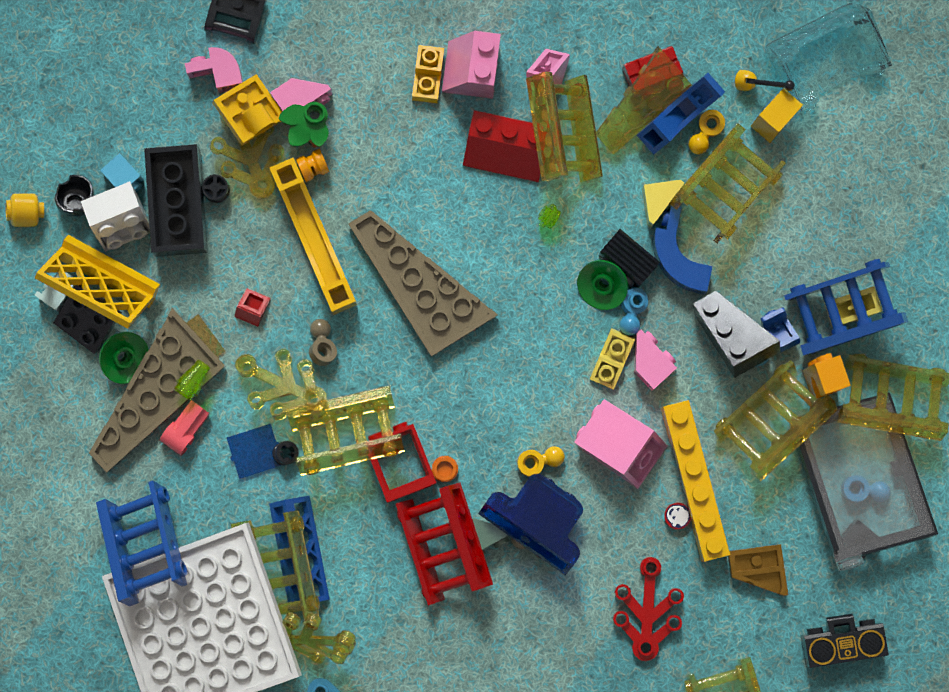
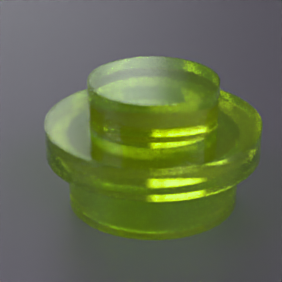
[538,204,561,229]

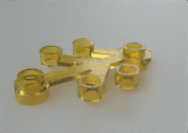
[210,115,284,199]
[235,349,327,420]
[282,612,356,664]

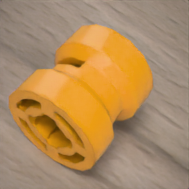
[295,148,330,182]

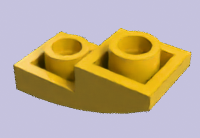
[412,45,444,104]

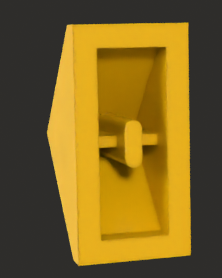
[750,88,803,143]

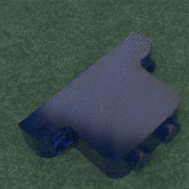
[478,474,583,575]

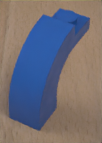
[637,73,725,155]
[653,205,713,295]

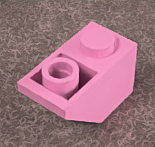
[270,78,332,111]
[634,329,677,391]

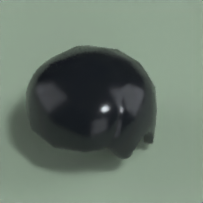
[54,174,95,216]

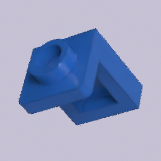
[760,307,800,353]

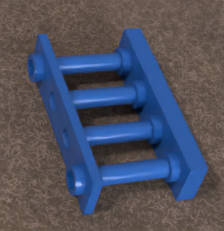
[784,259,909,356]
[96,480,188,607]

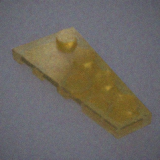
[595,46,692,155]

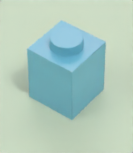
[100,153,144,193]

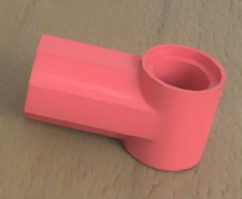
[159,400,210,456]

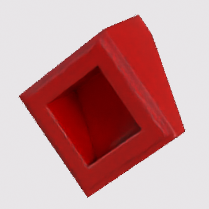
[235,288,271,327]

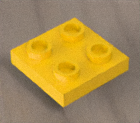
[212,74,282,146]

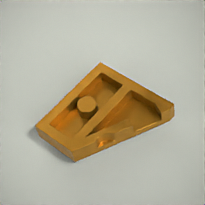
[728,544,788,596]

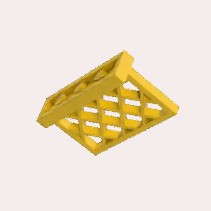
[35,235,160,329]

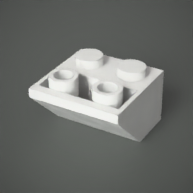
[81,181,150,252]

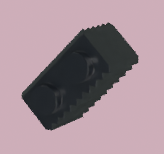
[599,229,660,288]

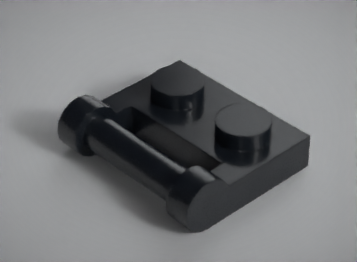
[204,0,267,44]

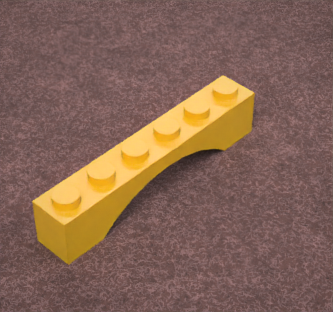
[270,157,357,315]
[661,400,730,562]

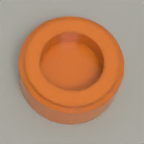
[432,456,458,482]

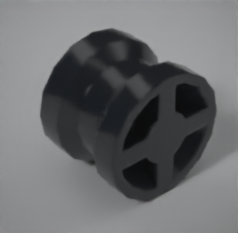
[202,174,230,203]

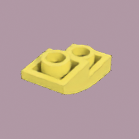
[590,328,635,390]

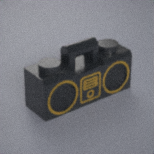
[800,613,889,668]

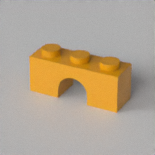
[802,353,851,400]

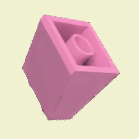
[442,31,501,99]
[574,399,667,489]

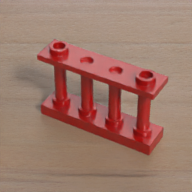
[395,482,493,606]

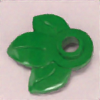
[278,102,329,147]

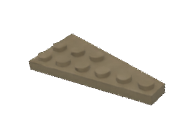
[349,210,498,357]
[89,308,226,473]

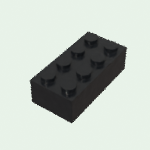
[144,144,208,257]

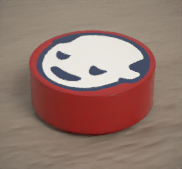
[664,503,691,529]

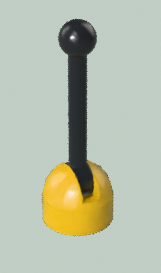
[735,70,795,91]

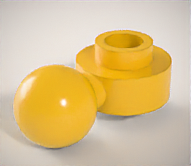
[688,110,725,155]
[517,446,565,476]

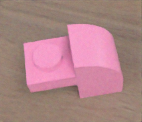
[185,47,243,93]

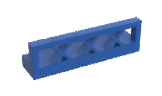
[269,496,330,608]

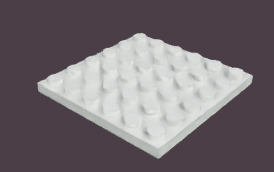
[102,523,302,692]

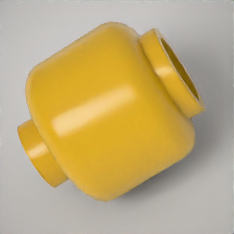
[5,193,44,227]

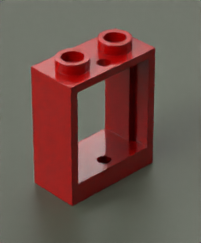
[364,422,437,503]

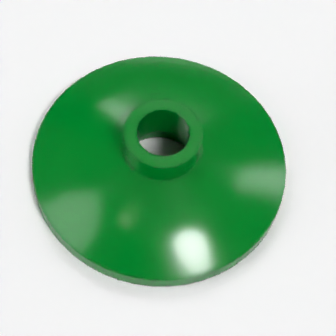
[577,260,628,310]
[99,332,149,384]

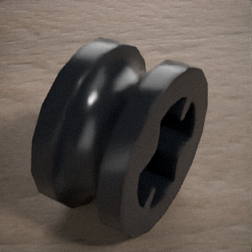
[272,441,299,466]

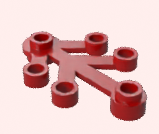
[613,557,684,661]

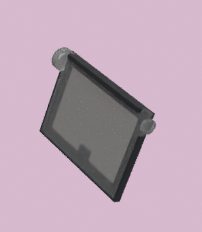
[789,392,938,571]

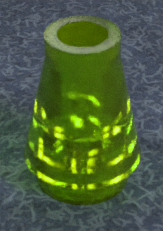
[174,360,211,400]

